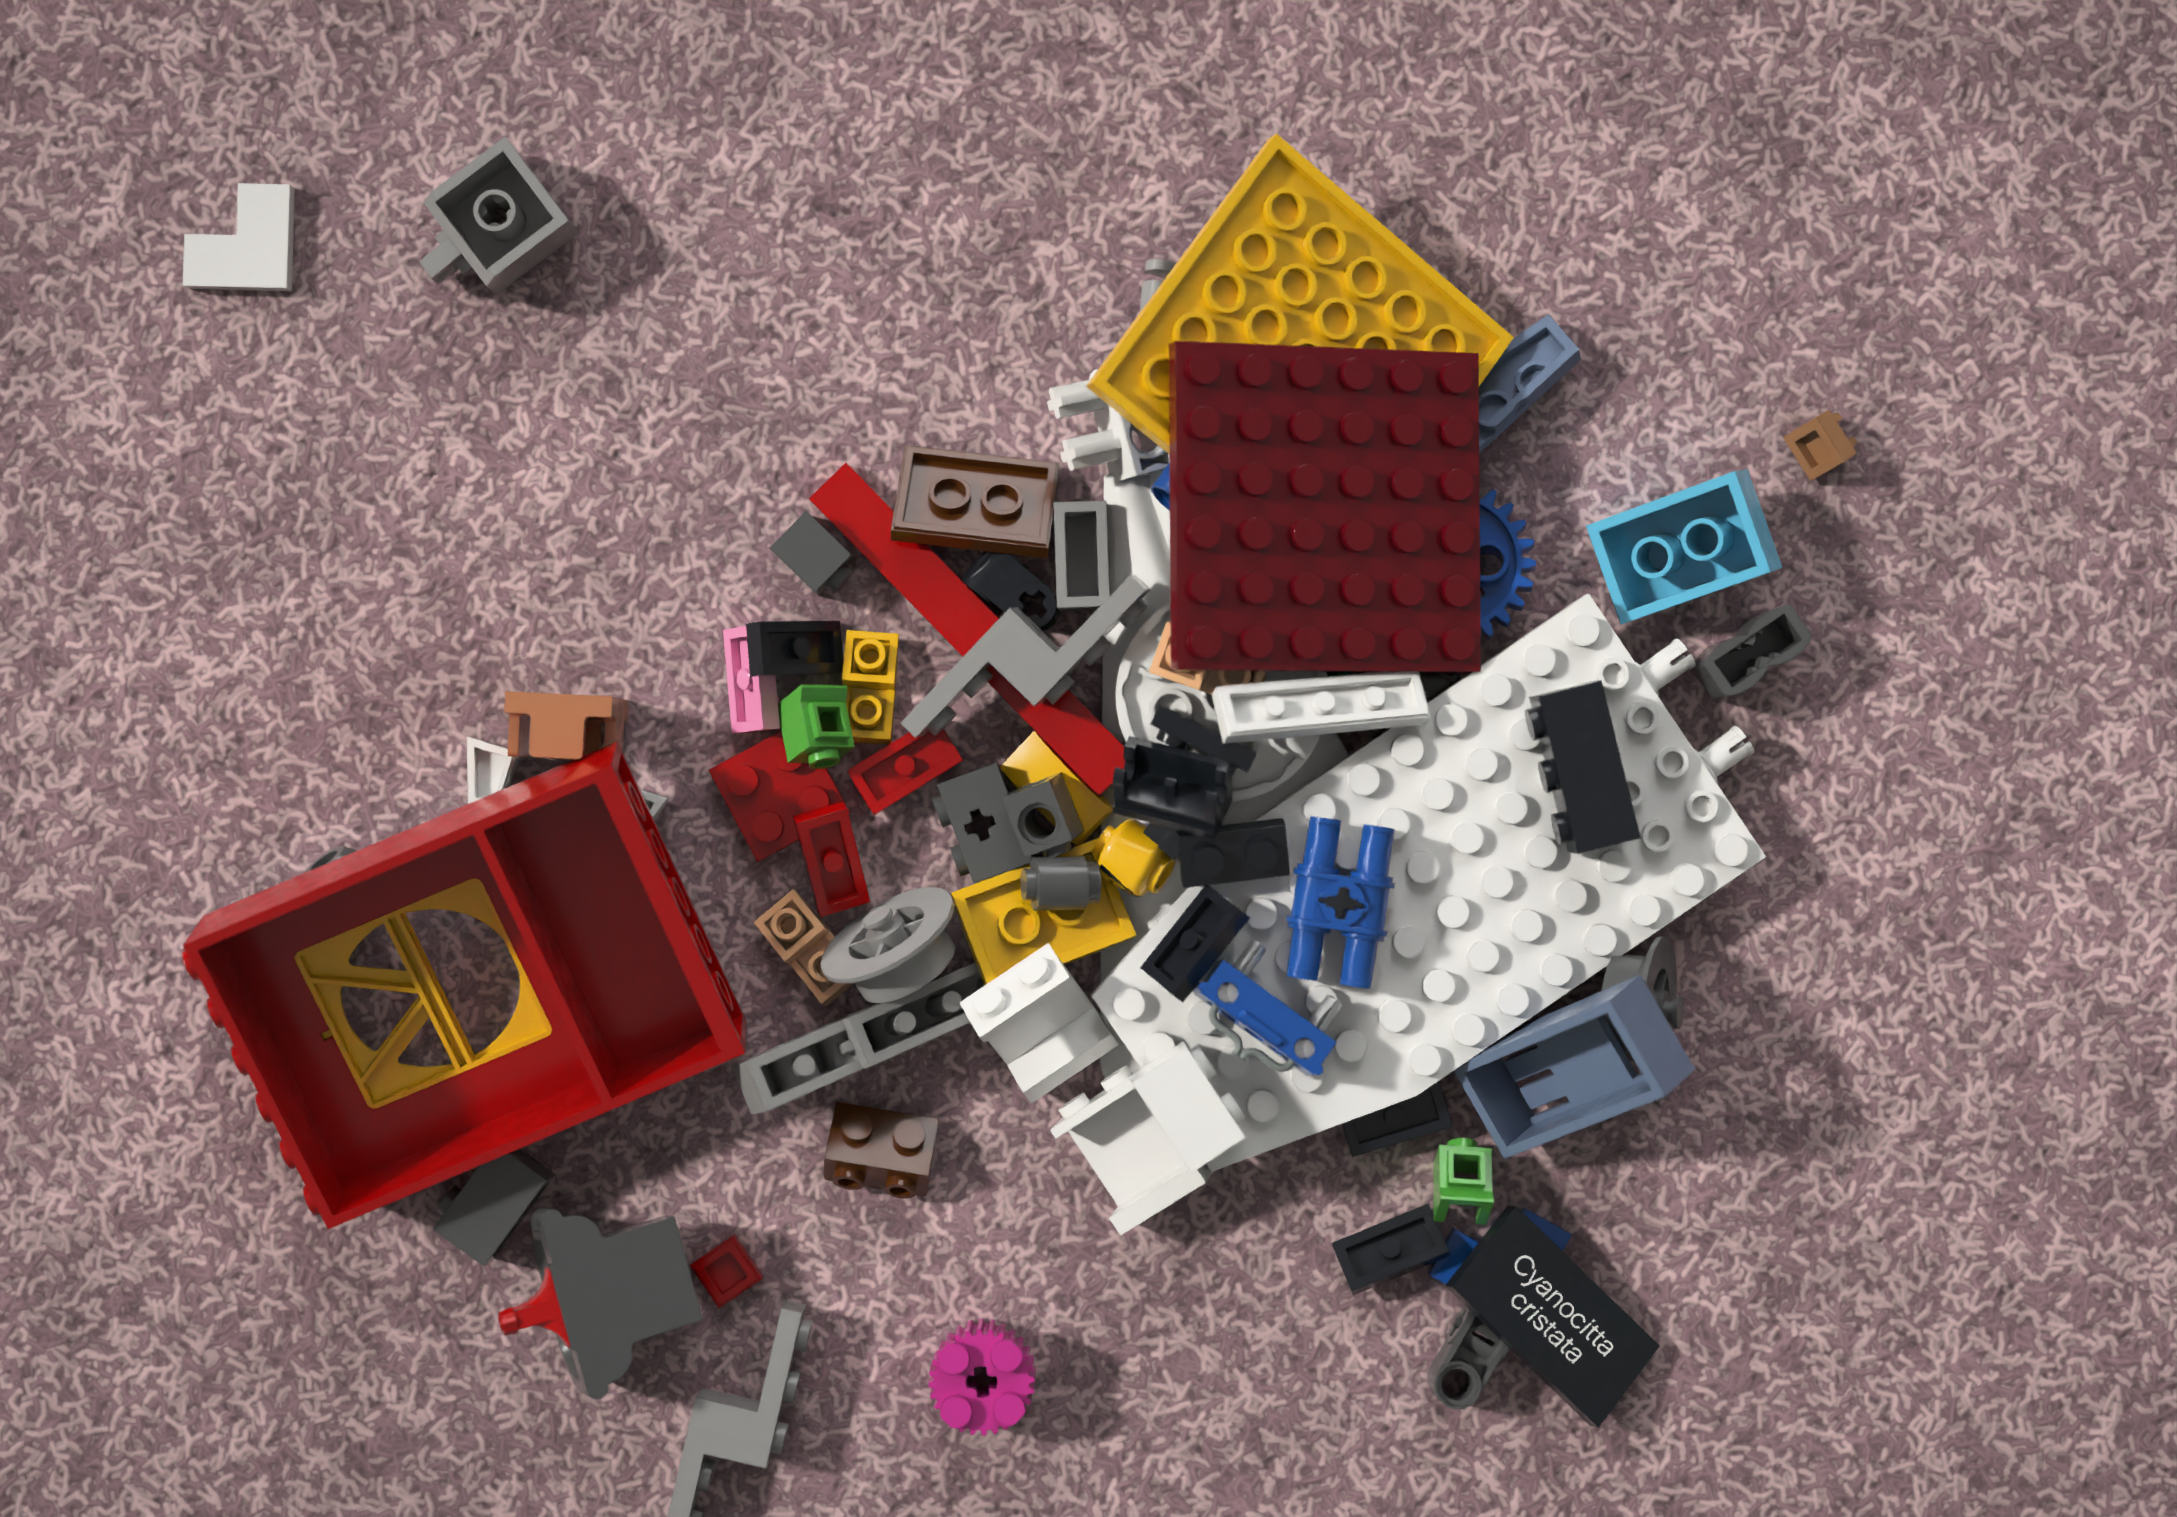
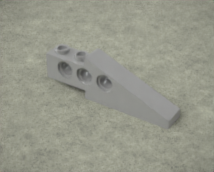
[731,961,984,1115]

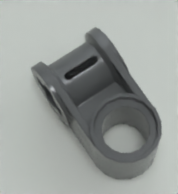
[1427,1306,1510,1409]

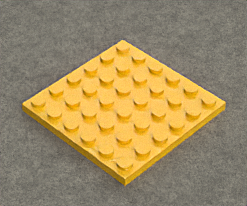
[1086,133,1514,454]

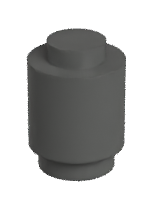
[1021,857,1101,911]

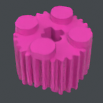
[928,1318,1036,1436]

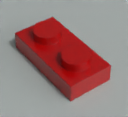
[847,729,964,815]
[792,801,870,917]

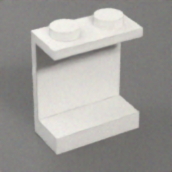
[960,943,1119,1104]
[1050,1066,1214,1236]

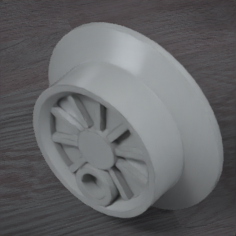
[821,887,955,1003]

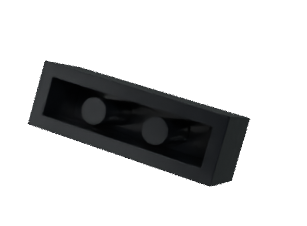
[1525,680,1641,854]

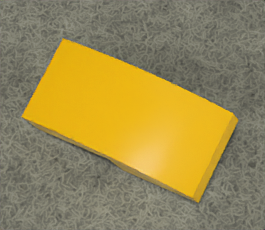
[842,630,899,745]
[1000,731,1113,845]

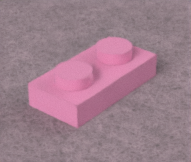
[723,626,780,734]

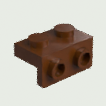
[824,1102,939,1199]

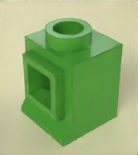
[778,684,855,769]
[1433,1138,1494,1225]

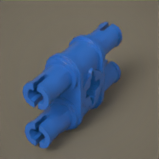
[1286,816,1395,989]

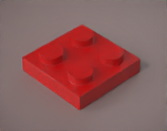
[708,731,851,862]

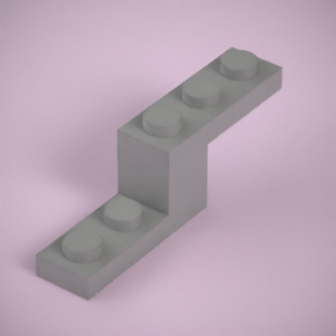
[901,575,1151,738]
[668,1300,813,1517]

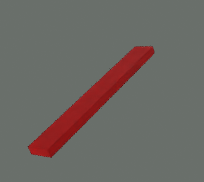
[809,463,1125,797]

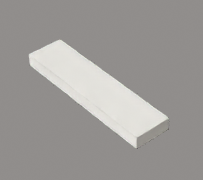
[1212,672,1431,744]

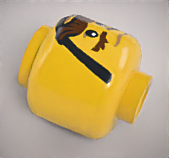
[1094,818,1176,897]

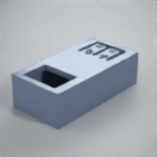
[1454,975,1695,1159]

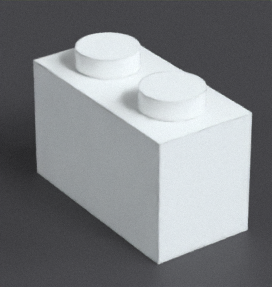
[1130,1042,1246,1173]

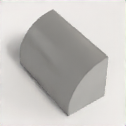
[1054,500,1110,612]

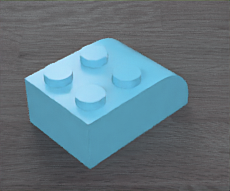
[1586,469,1783,624]

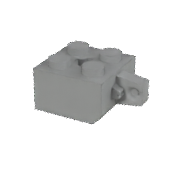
[419,137,579,295]

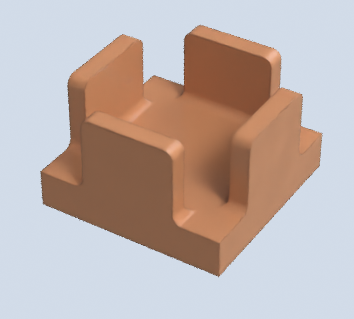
[504,691,629,760]

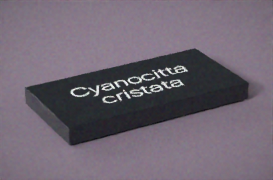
[1445,1205,1660,1428]

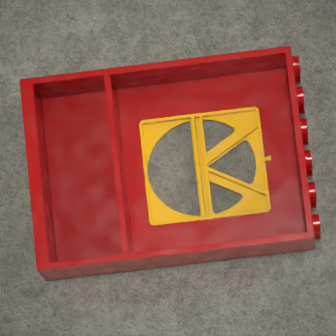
[182,741,747,1229]

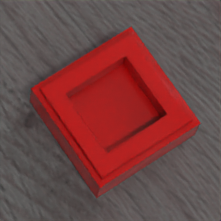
[690,1234,764,1309]

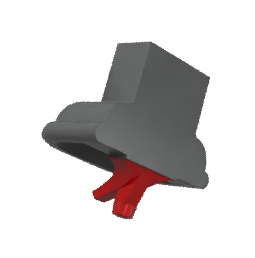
[498,1208,703,1399]

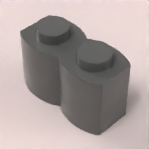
[1692,605,1812,698]

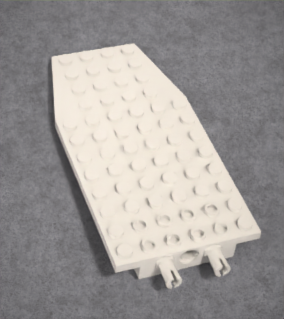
[1091,594,1766,1172]

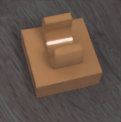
[1783,409,1857,481]

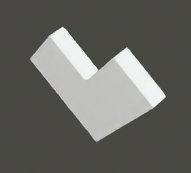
[183,183,295,291]

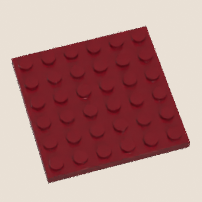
[1169,341,1481,673]

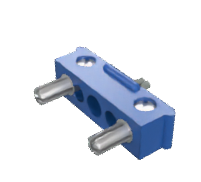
[1193,940,1342,1076]

